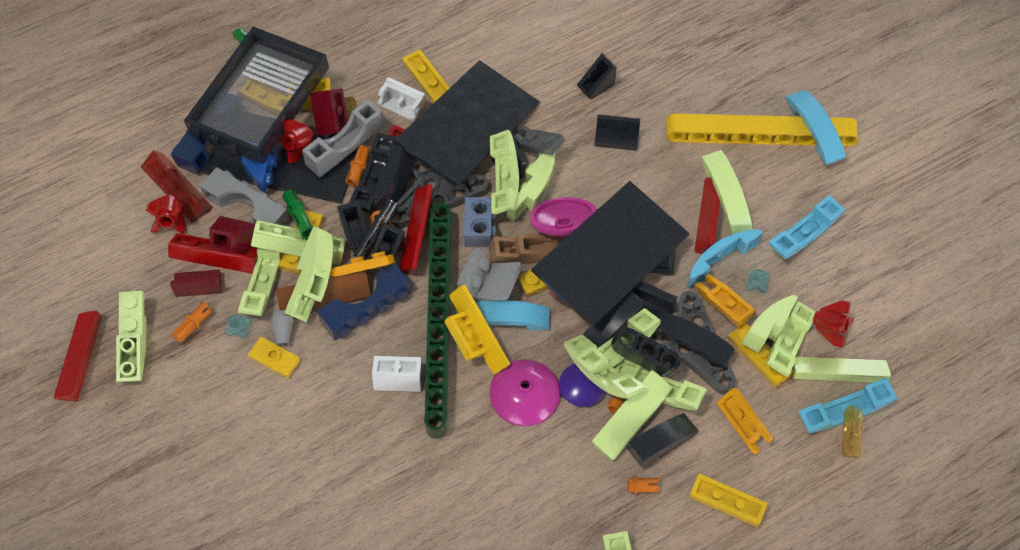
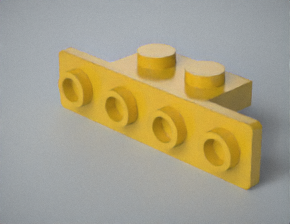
[444,284,510,375]

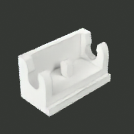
[377,77,426,122]
[372,356,422,392]

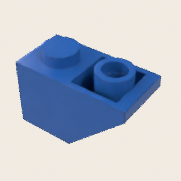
[241,143,277,193]

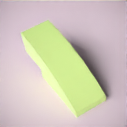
[742,295,798,353]

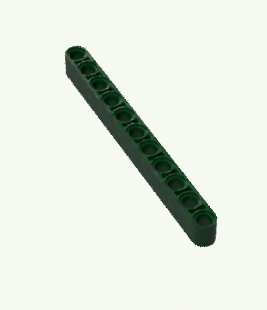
[424,202,452,439]

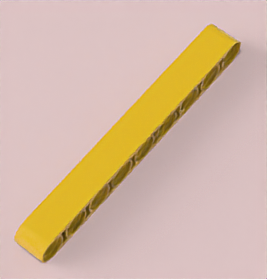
[666,114,859,146]

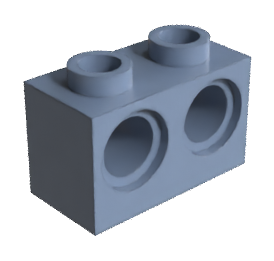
[464,197,496,247]

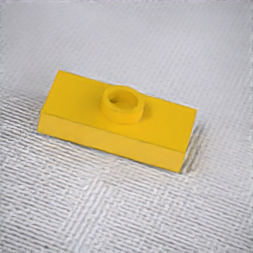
[248,337,301,379]

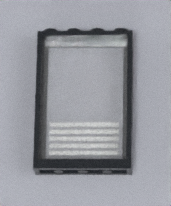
[184,26,329,164]

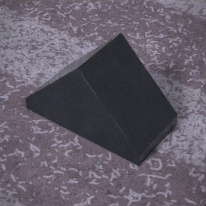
[577,53,617,99]

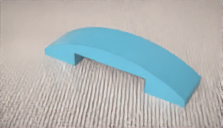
[785,90,846,165]
[768,196,845,259]
[687,229,763,289]
[475,300,550,330]
[798,378,898,434]

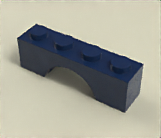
[170,93,245,174]
[317,263,411,341]

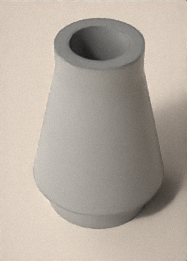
[270,310,294,346]

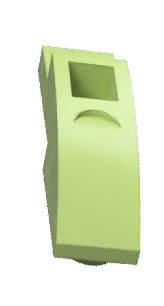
[506,151,556,222]
[285,226,333,322]
[116,291,147,382]

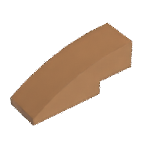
[488,233,561,264]

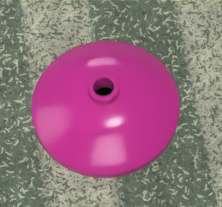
[530,197,596,237]
[489,359,560,427]

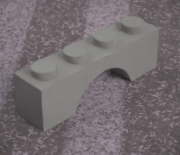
[302,99,384,177]
[200,167,290,226]

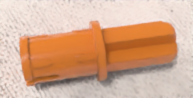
[345,145,370,187]
[171,302,213,343]

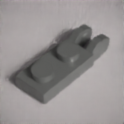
[513,126,565,155]

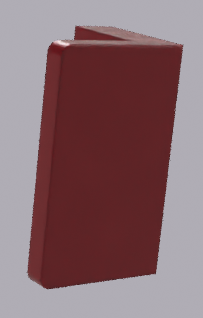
[310,88,348,136]
[170,269,221,297]

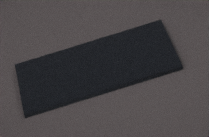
[394,60,540,187]
[204,112,361,204]
[531,181,690,327]

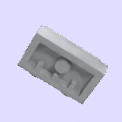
[457,248,522,301]

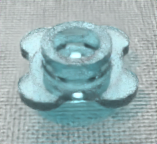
[745,269,770,293]
[225,314,251,338]

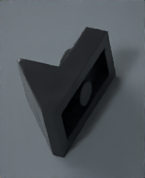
[337,200,371,250]
[370,223,405,270]

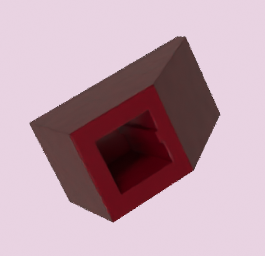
[209,216,256,252]

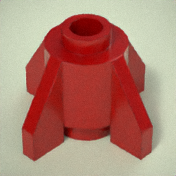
[278,119,314,163]
[145,195,186,234]
[813,300,854,348]

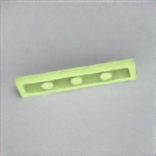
[251,220,346,265]
[792,357,891,383]
[592,370,673,461]

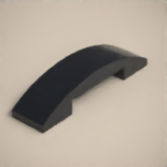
[349,132,397,212]
[651,310,735,369]

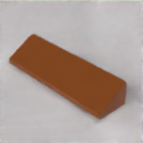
[276,271,371,310]

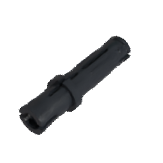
[353,198,400,260]

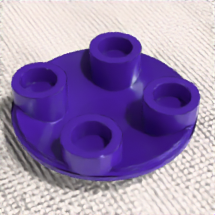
[559,364,605,408]

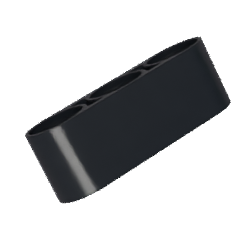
[611,327,681,377]

